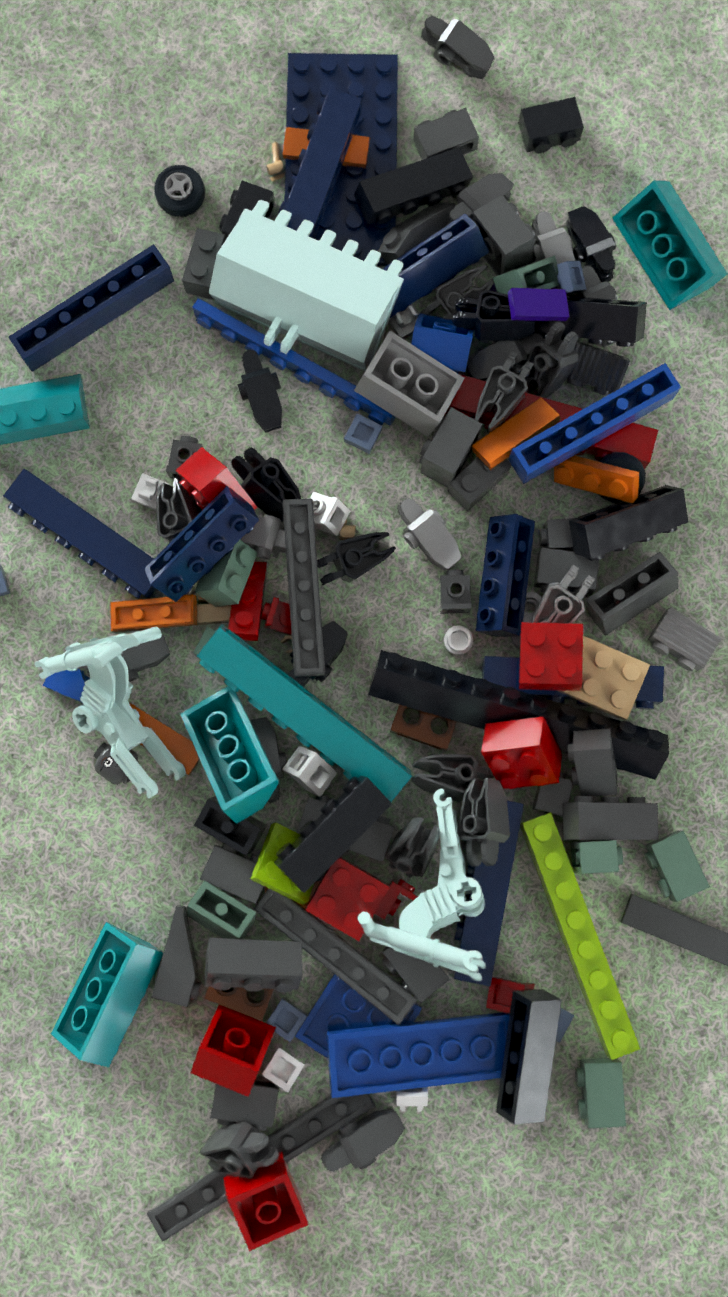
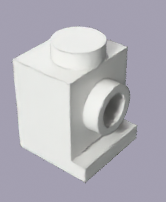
[307,492,350,536]
[282,745,337,797]

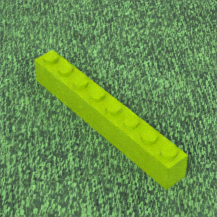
[520,813,641,1060]

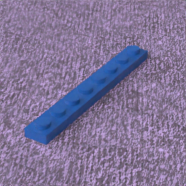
[192,298,396,426]

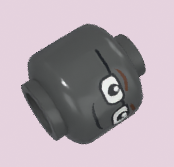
[94,742,138,785]

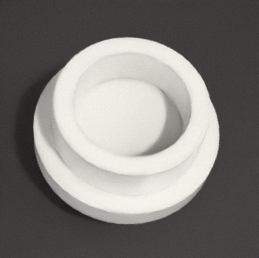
[444,625,473,655]

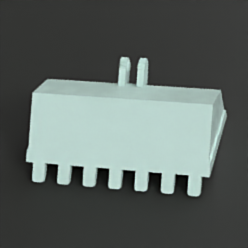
[209,200,404,371]

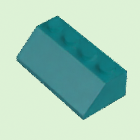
[612,180,728,310]
[0,374,90,445]
[180,686,279,823]
[51,922,163,1067]

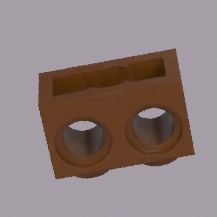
[390,704,457,752]
[204,987,274,1021]

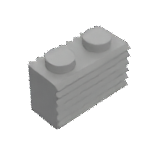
[647,607,722,671]

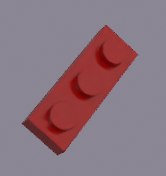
[228,562,267,641]

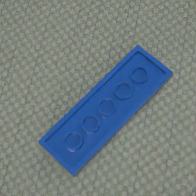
[326,1012,510,1098]

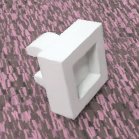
[388,304,419,339]
[131,473,169,511]
[262,1048,304,1093]
[396,1087,428,1112]

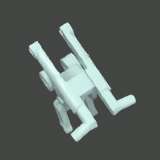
[35,627,186,799]
[358,789,486,981]

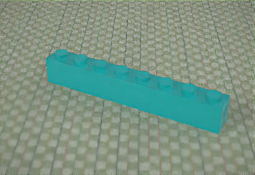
[197,624,412,802]

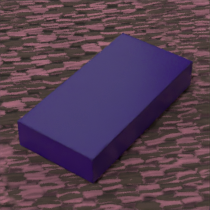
[508,288,570,321]

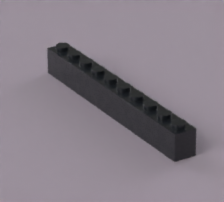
[368,650,669,780]

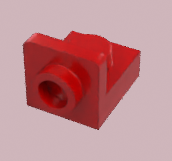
[261,597,291,636]
[375,879,418,920]
[486,977,535,1013]

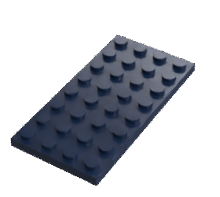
[285,53,398,266]

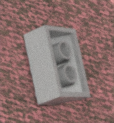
[354,331,465,437]

